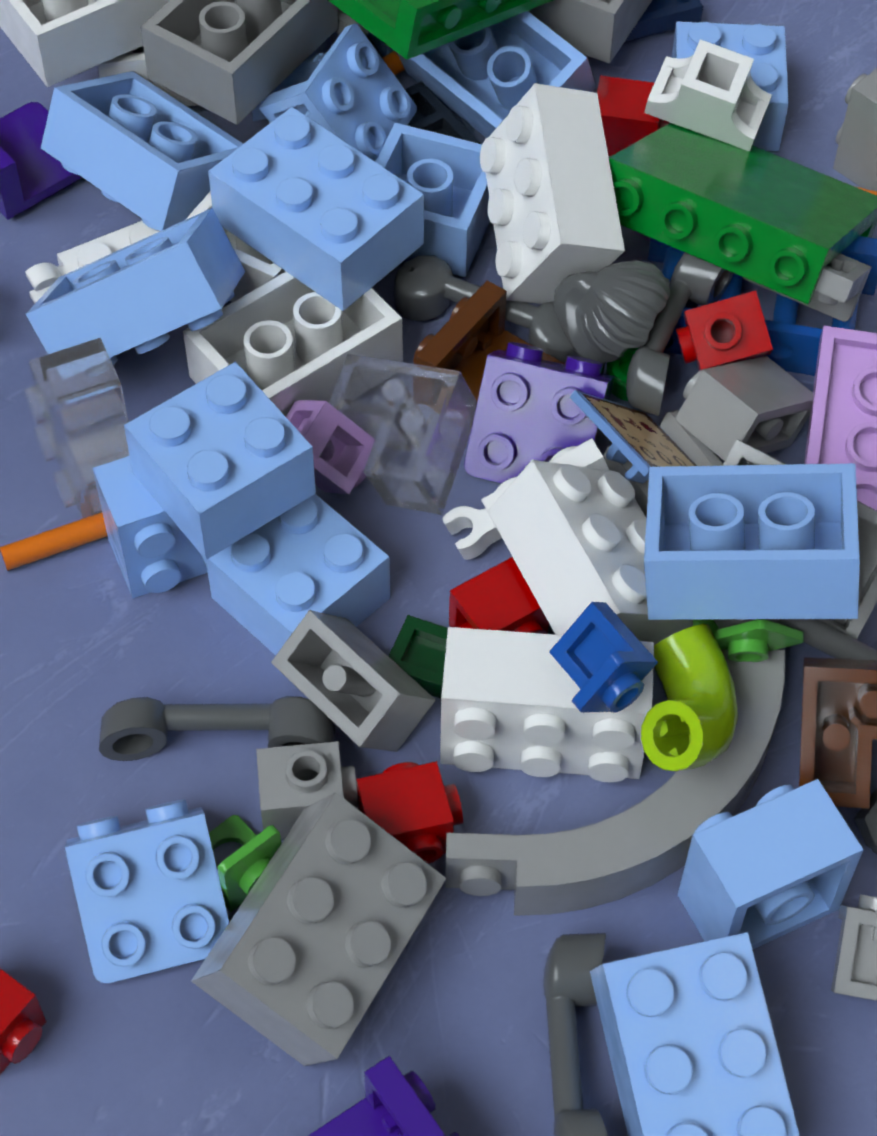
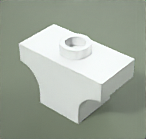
[644,39,772,152]

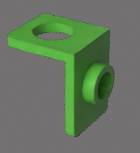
[693,619,804,662]
[209,815,281,912]

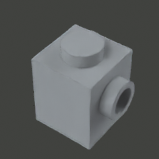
[256,741,358,839]

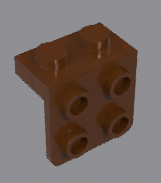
[413,280,565,433]

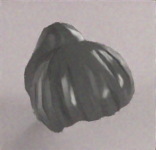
[553,260,670,373]

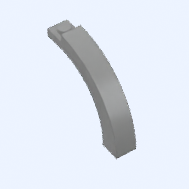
[445,649,785,916]

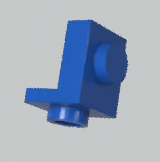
[549,602,658,713]

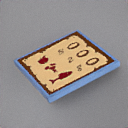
[569,390,697,484]

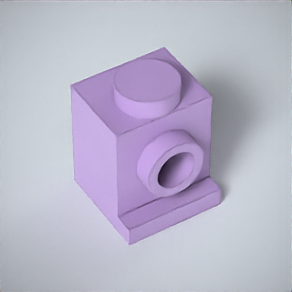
[286,400,379,494]

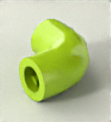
[641,624,738,771]

